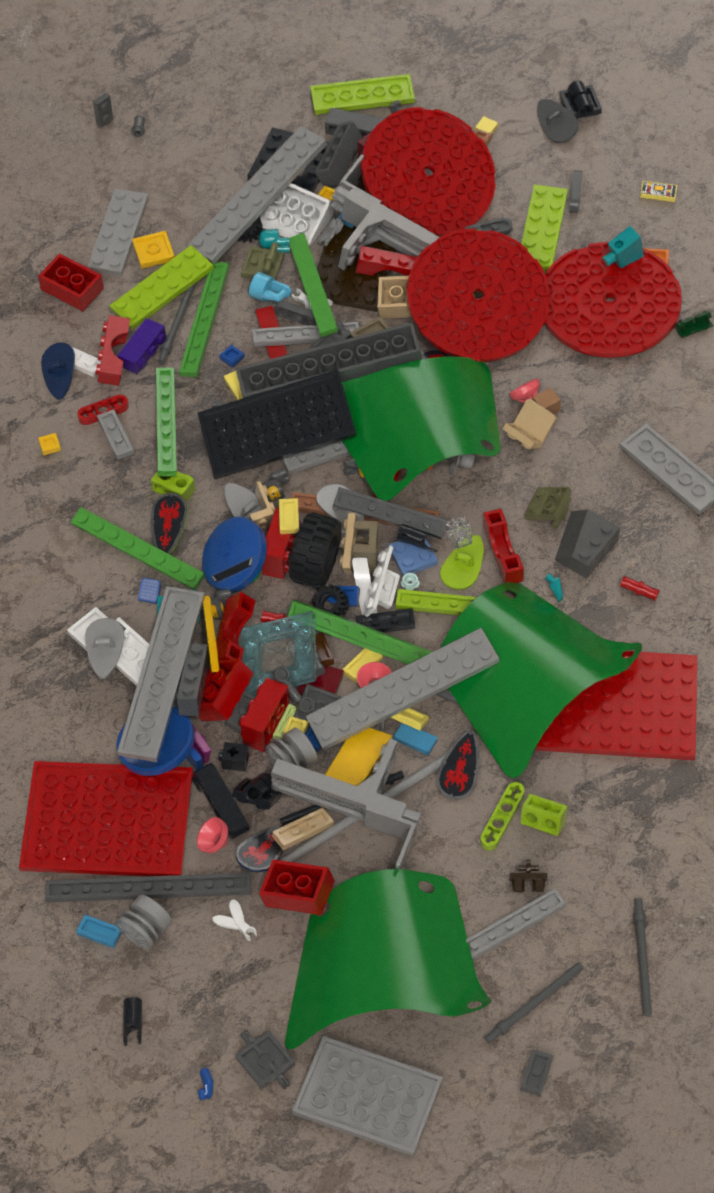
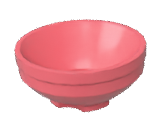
[509,378,540,403]
[357,662,392,689]
[197,817,229,854]

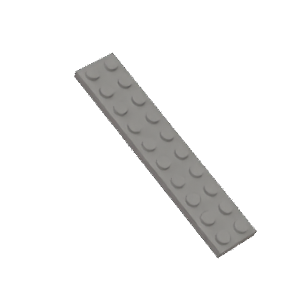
[187,126,327,265]
[117,586,205,762]
[306,628,500,751]

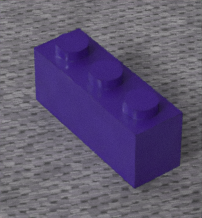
[118,318,166,374]

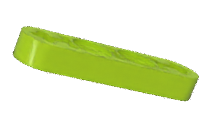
[480,782,525,851]

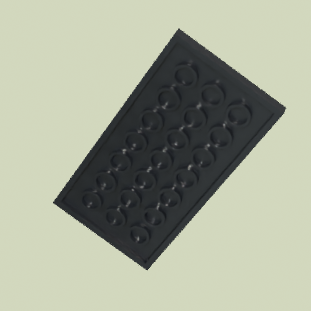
[198,369,357,479]

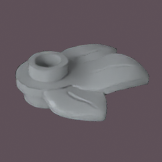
[318,217,344,246]

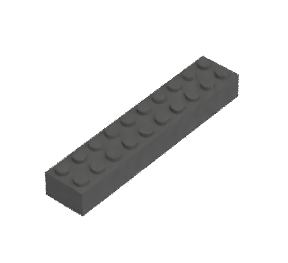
[235,322,422,398]

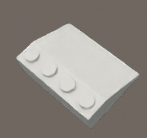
[260,183,335,248]

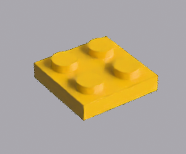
[132,231,175,269]

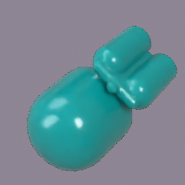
[259,229,290,253]

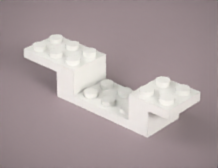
[67,607,181,708]

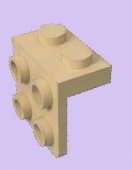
[503,399,557,450]
[249,481,275,531]

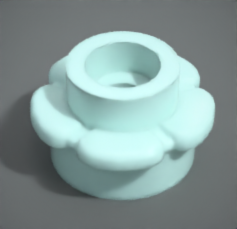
[401,573,420,590]

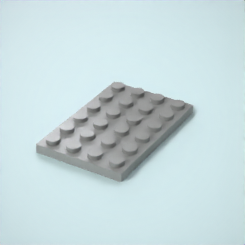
[292,1036,443,1157]

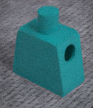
[602,226,644,268]

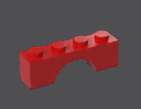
[355,246,417,276]
[95,315,130,386]
[483,508,524,583]
[216,592,256,661]

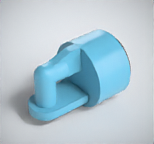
[248,272,292,302]

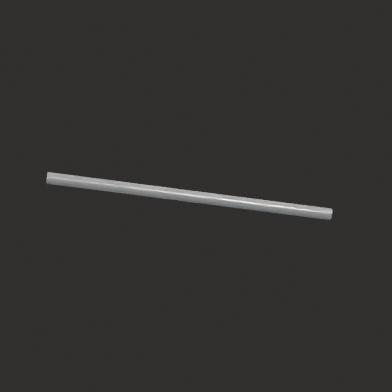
[267,752,448,871]

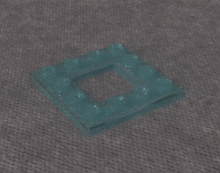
[241,611,316,696]

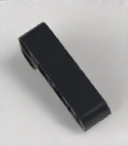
[192,762,250,840]

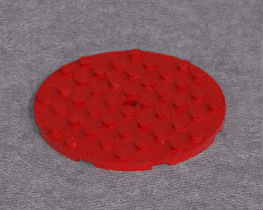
[361,107,496,237]
[406,228,550,362]
[544,242,682,358]

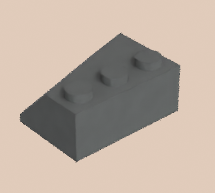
[555,509,620,579]

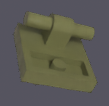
[241,242,284,281]
[524,487,572,529]

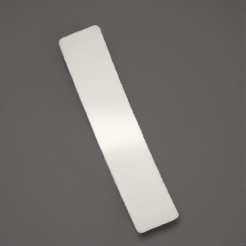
[352,558,377,615]

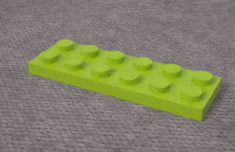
[310,74,415,115]
[521,184,568,271]
[109,245,214,330]

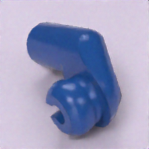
[198,1068,214,1101]

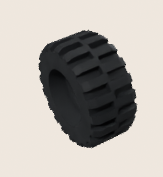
[289,512,342,589]

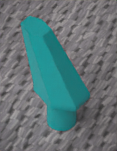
[545,573,564,602]

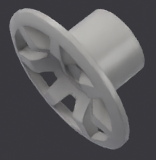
[449,454,475,475]

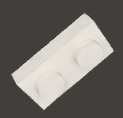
[72,347,101,377]

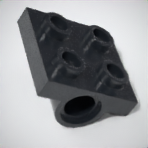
[559,81,602,118]
[232,773,282,810]

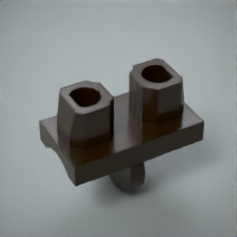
[510,859,547,892]

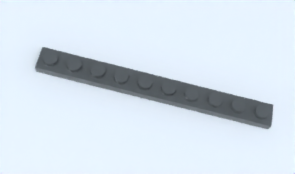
[45,873,251,903]

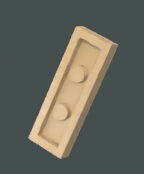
[340,513,358,573]
[272,807,334,850]

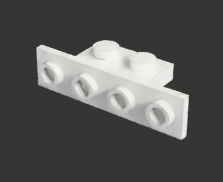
[364,546,400,617]

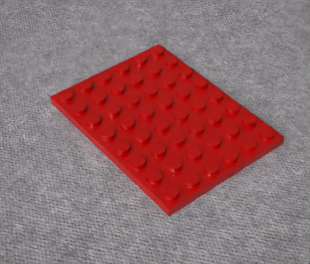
[535,651,698,760]
[19,761,193,877]

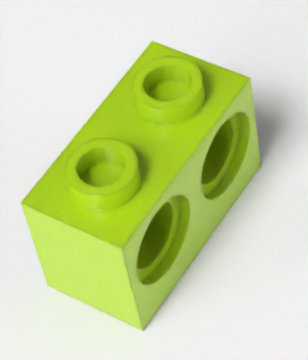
[151,471,195,502]
[520,794,568,836]

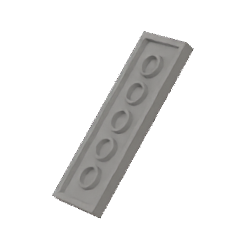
[87,189,149,276]
[620,423,714,515]

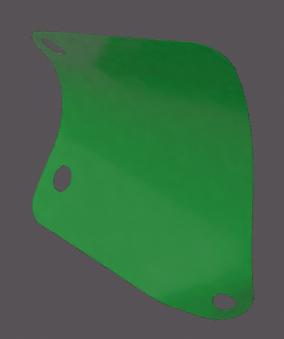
[342,357,501,501]
[440,582,642,778]
[285,869,492,1050]

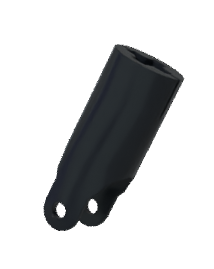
[397,524,442,552]
[123,997,142,1046]

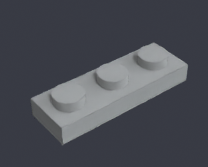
[97,410,134,460]

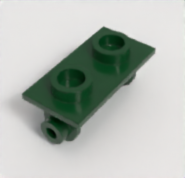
[674,311,714,338]

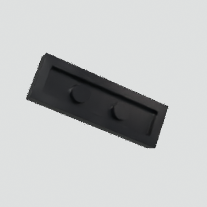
[355,608,415,633]

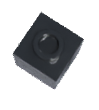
[219,742,249,772]

